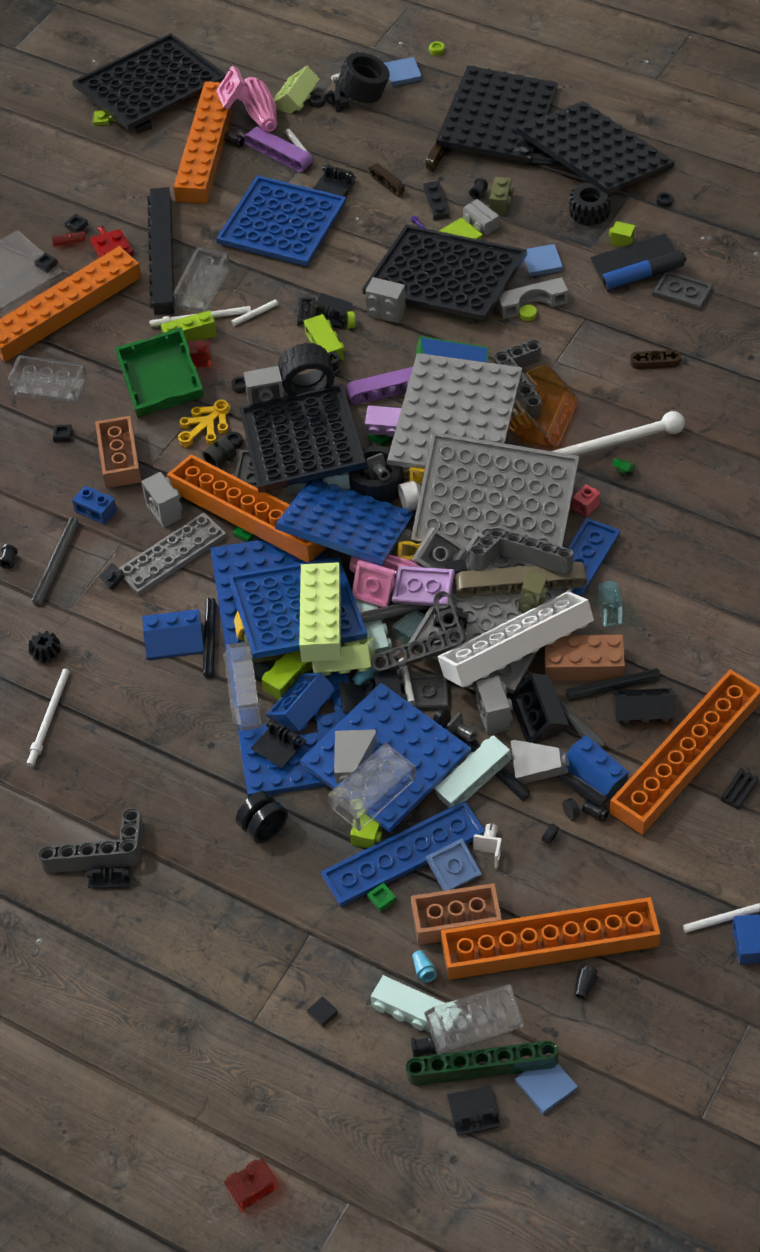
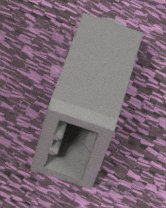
[334,730,377,784]
[511,740,569,784]

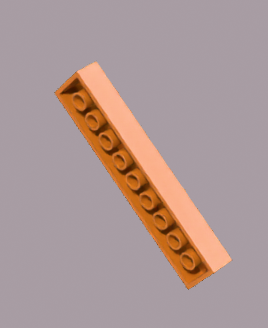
[174,82,237,204]
[0,246,142,363]
[167,454,327,562]
[610,669,760,835]
[441,897,661,980]

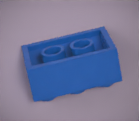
[142,609,204,660]
[266,672,336,731]
[567,735,629,804]

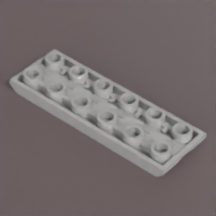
[118,512,226,594]

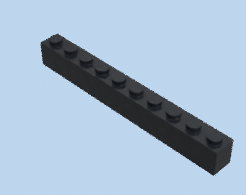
[147,187,175,315]

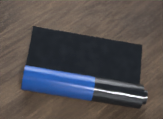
[590,233,686,290]

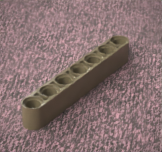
[454,562,588,597]

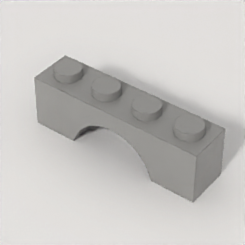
[497,277,568,319]

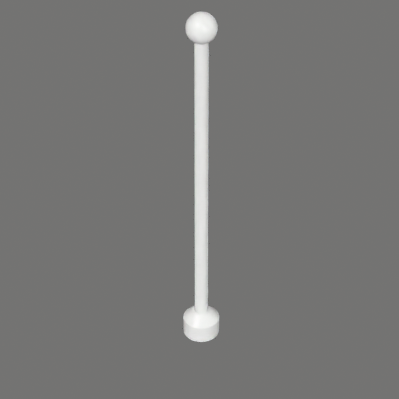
[398,411,685,512]

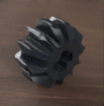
[28,630,61,663]

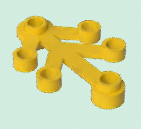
[178,400,230,448]

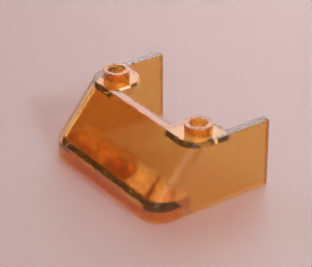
[509,363,578,448]

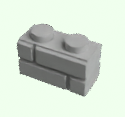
[463,199,500,236]

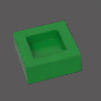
[368,434,393,447]
[612,458,636,474]
[233,527,255,542]
[367,883,397,912]

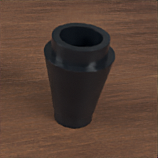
[574,965,598,999]

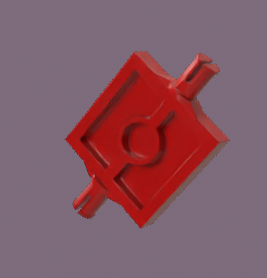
[90,226,134,258]

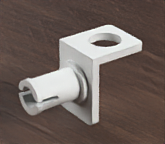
[473,823,502,869]

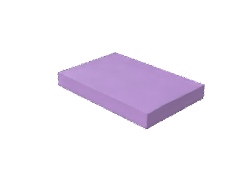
[392,566,455,606]

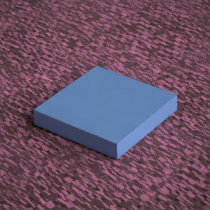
[384,57,422,86]
[524,244,563,277]
[425,838,482,891]
[515,1054,578,1115]

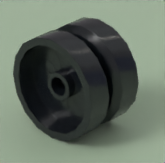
[235,791,288,844]

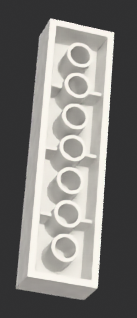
[437,591,594,687]

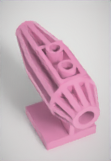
[216,66,277,132]
[349,555,421,607]

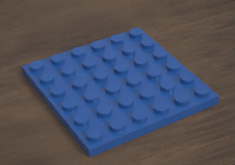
[216,175,346,266]
[275,479,414,566]
[228,557,367,659]
[300,683,471,833]

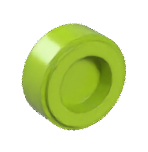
[429,41,445,56]
[519,305,537,321]
[346,311,356,329]

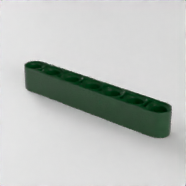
[406,1041,559,1086]

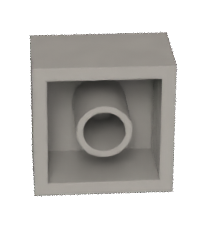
[365,277,406,323]
[243,366,284,405]
[141,472,183,528]
[411,528,466,569]
[476,676,513,735]

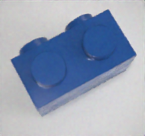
[72,486,117,525]
[732,914,760,965]

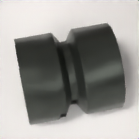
[202,437,237,468]

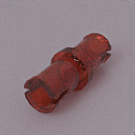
[52,231,86,247]

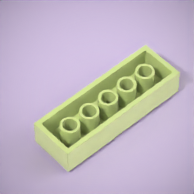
[299,562,341,662]

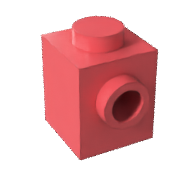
[572,484,600,517]

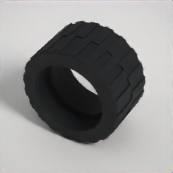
[338,52,390,103]
[278,343,335,396]
[348,446,404,503]

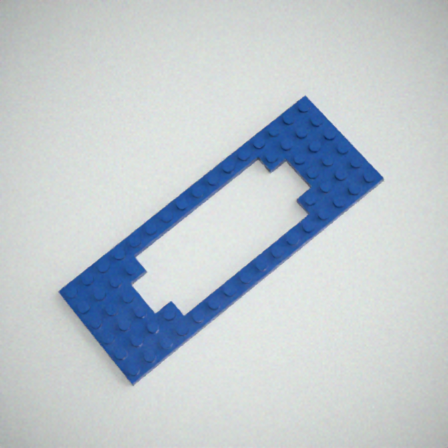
[210,540,349,798]

